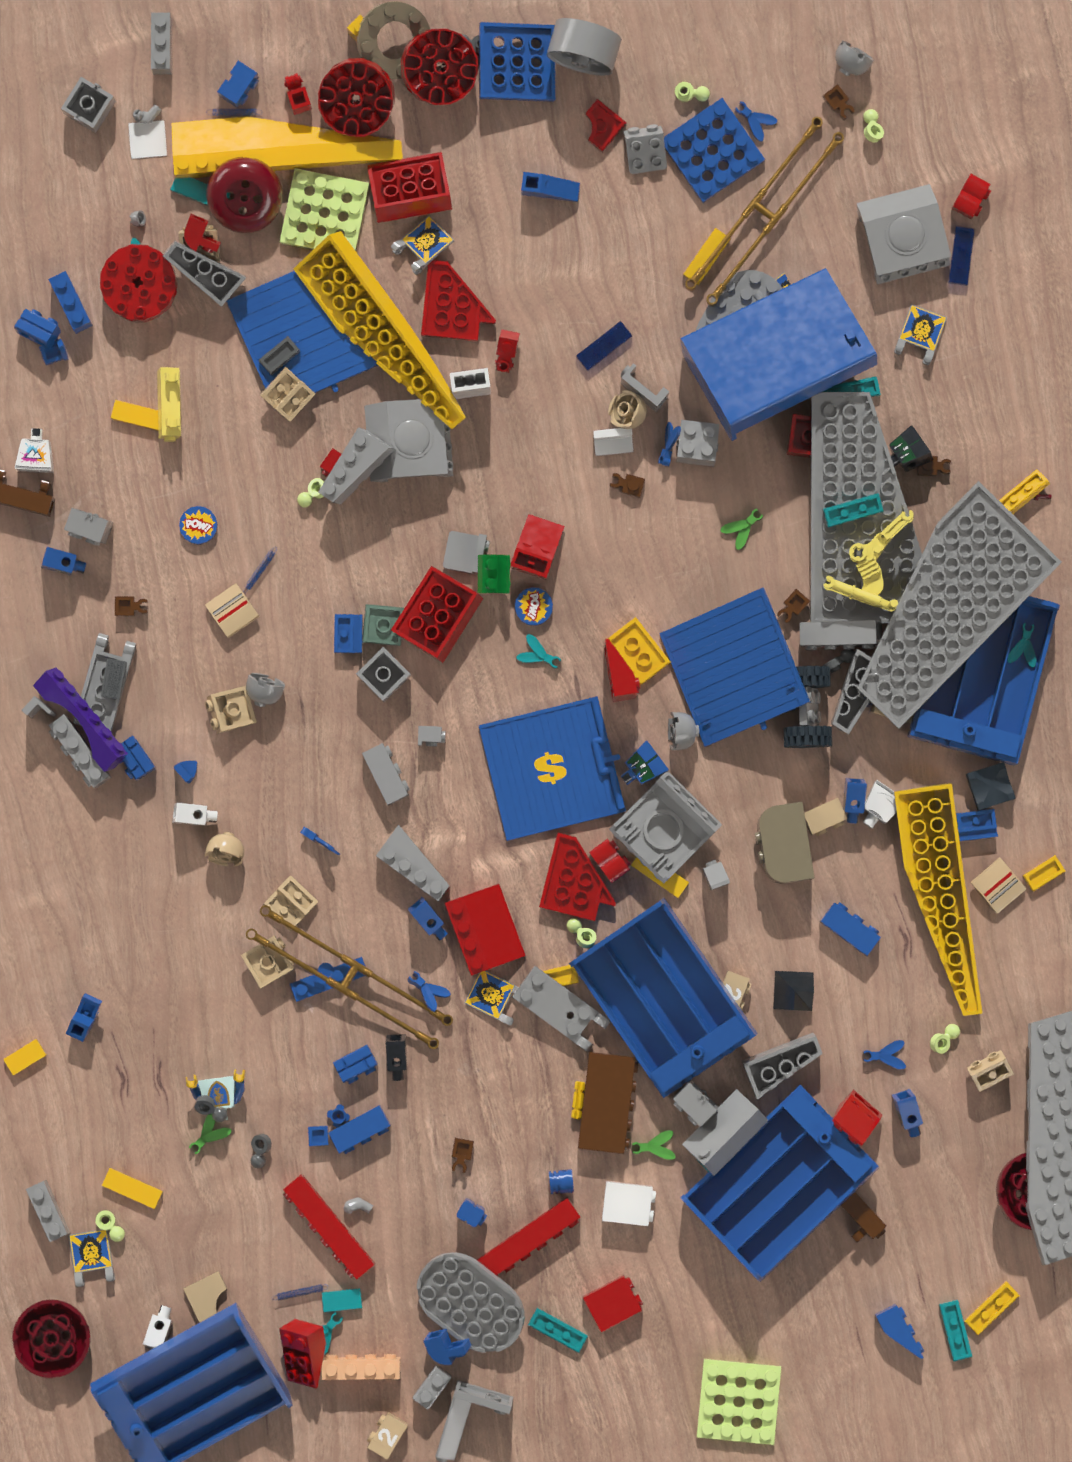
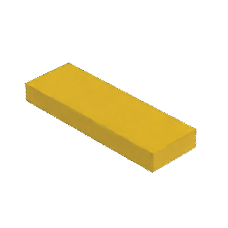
[683,228,731,286]
[111,400,159,431]
[999,470,1050,514]
[631,857,689,898]
[102,1168,163,1209]
[964,1281,1020,1335]

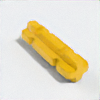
[571,1081,585,1119]

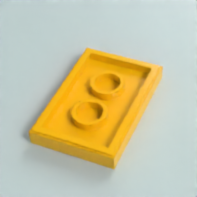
[609,617,671,686]

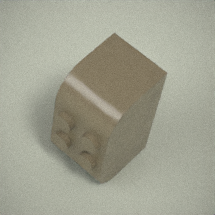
[755,802,814,883]

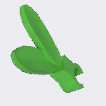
[720,509,763,550]
[189,1114,231,1154]
[632,1130,676,1160]

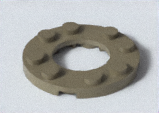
[357,1,430,79]

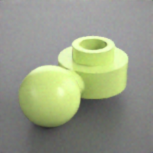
[675,82,710,102]
[863,109,884,143]
[297,478,325,507]
[567,918,596,948]
[930,1024,960,1054]
[96,1210,125,1242]

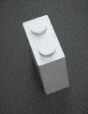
[450,368,491,399]
[602,1181,656,1226]

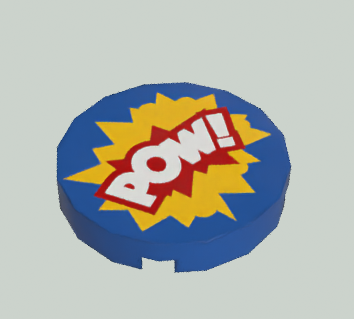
[179,506,218,545]
[515,587,553,626]

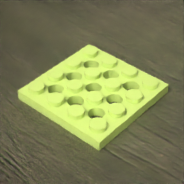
[280,168,370,251]
[697,1359,781,1445]

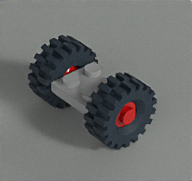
[783,666,832,748]

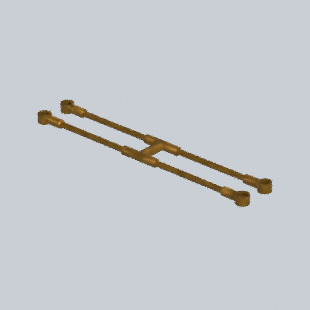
[685,116,844,307]
[245,905,453,1049]

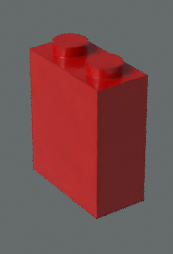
[583,1274,644,1332]

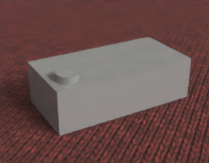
[682,1089,769,1176]

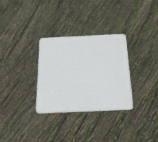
[128,120,167,159]

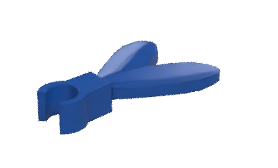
[735,101,778,141]
[658,422,681,466]
[300,826,340,855]
[407,971,451,1011]
[863,1040,906,1069]

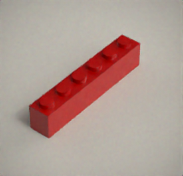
[283,1174,375,1280]
[477,1197,581,1278]

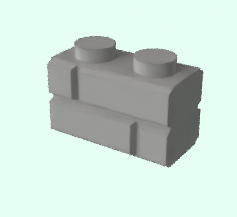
[413,1365,452,1410]

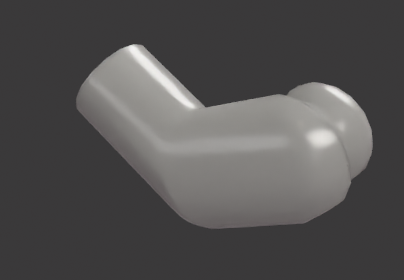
[133,105,162,123]
[343,1197,373,1214]

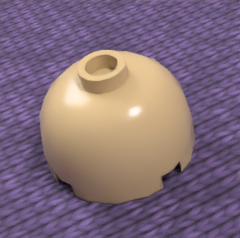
[608,390,647,429]
[205,832,244,866]

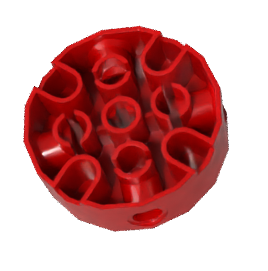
[401,29,478,105]
[318,58,395,137]
[100,244,178,322]

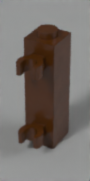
[0,469,55,517]
[841,1192,887,1243]

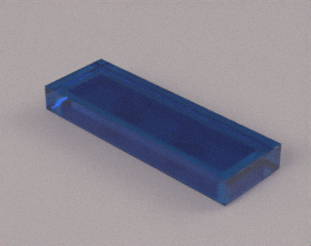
[948,226,975,286]
[576,321,632,371]

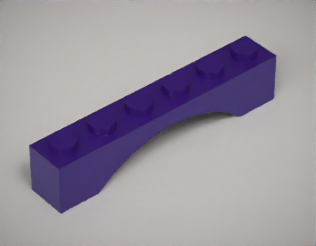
[33,667,128,772]

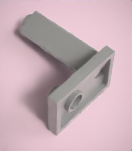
[436,1380,513,1462]

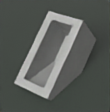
[702,860,730,890]

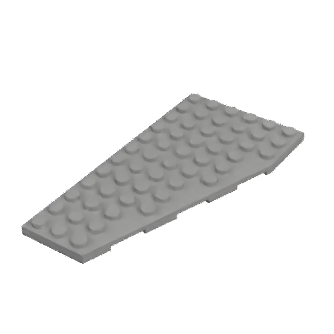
[810,392,922,623]
[857,481,1062,729]
[1026,1011,1072,1265]

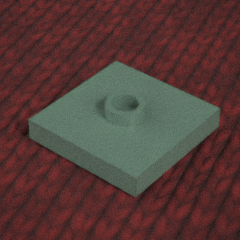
[362,604,404,646]

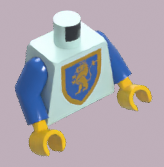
[186,1069,245,1120]

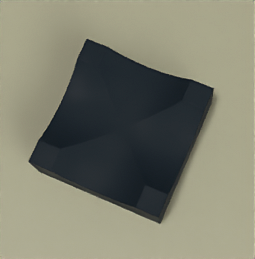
[966,762,1016,811]

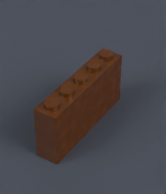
[578,1052,639,1154]

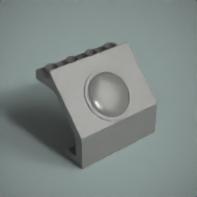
[856,184,951,284]
[364,399,454,482]
[609,771,722,883]

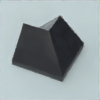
[773,971,814,1011]

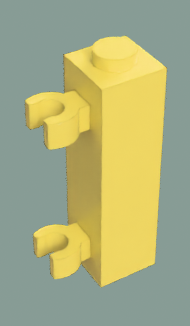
[157,367,181,442]

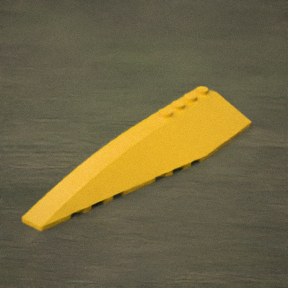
[172,116,403,178]
[293,231,466,429]
[894,783,983,1016]

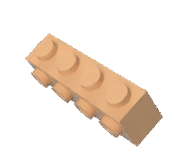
[322,1354,401,1380]

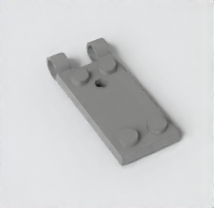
[73,633,137,732]
[512,965,611,1052]

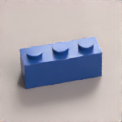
[48,271,93,334]
[819,902,881,956]
[328,1105,391,1154]

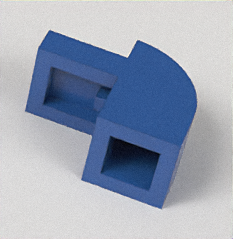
[66,993,102,1042]
[424,1329,471,1365]

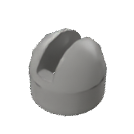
[129,210,146,226]

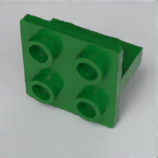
[478,554,511,594]

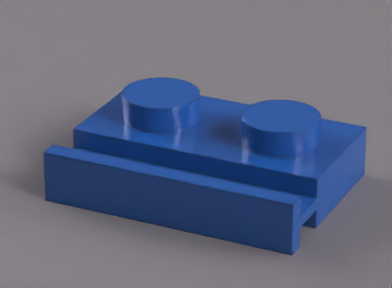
[334,614,363,653]
[956,809,998,841]

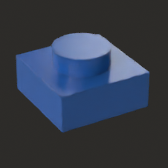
[308,1126,329,1146]

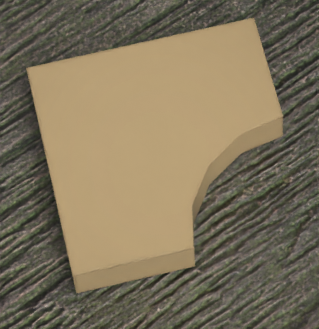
[183,1271,227,1323]

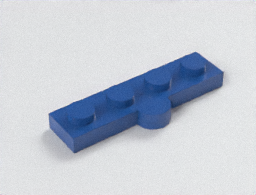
[290,957,366,1002]

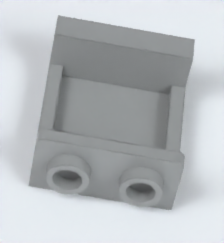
[621,363,669,412]

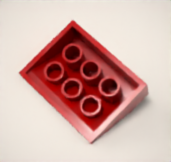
[367,152,452,223]
[391,566,483,663]
[604,638,640,702]
[445,884,526,976]

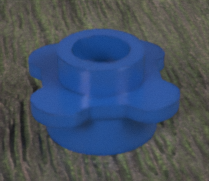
[327,1104,350,1127]

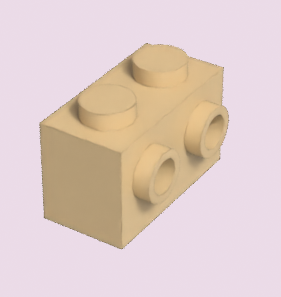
[967,1050,1014,1092]

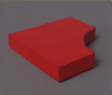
[585,99,627,153]

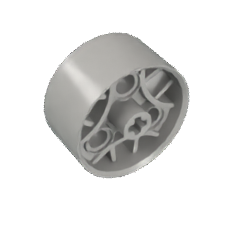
[547,18,622,76]

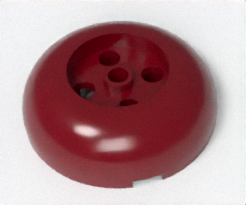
[206,157,283,233]
[996,1153,1032,1230]
[12,1299,91,1378]

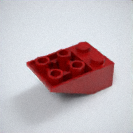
[510,514,565,580]
[832,1089,883,1146]
[279,1319,326,1389]

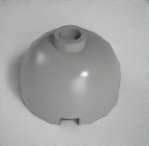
[835,40,874,76]
[246,673,285,707]
[668,712,699,750]

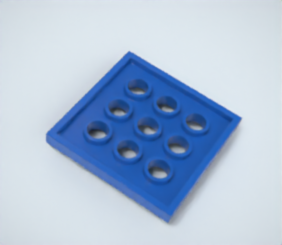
[479,22,555,102]
[664,98,765,203]

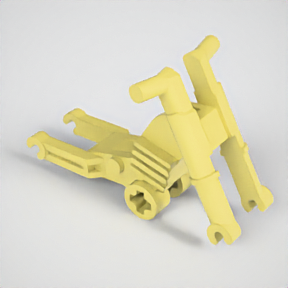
[823,510,913,612]

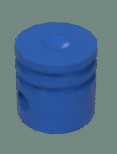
[549,1169,574,1194]

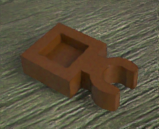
[822,84,855,120]
[917,456,951,476]
[610,473,645,498]
[777,589,810,623]
[115,596,148,616]
[452,1138,474,1173]

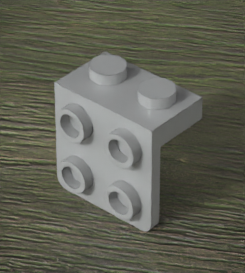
[623,124,667,174]
[443,531,490,575]

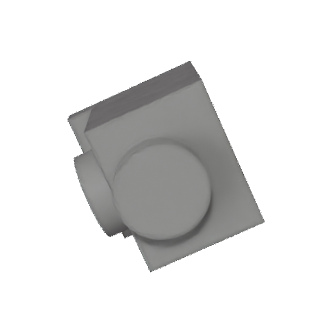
[418,726,446,747]

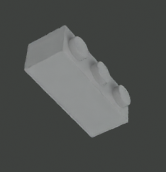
[151,13,172,74]
[362,743,410,806]
[26,1180,70,1242]

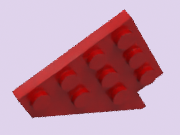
[421,260,496,341]
[539,833,616,921]

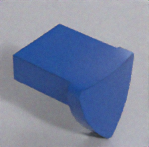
[39,338,69,366]
[174,760,197,783]

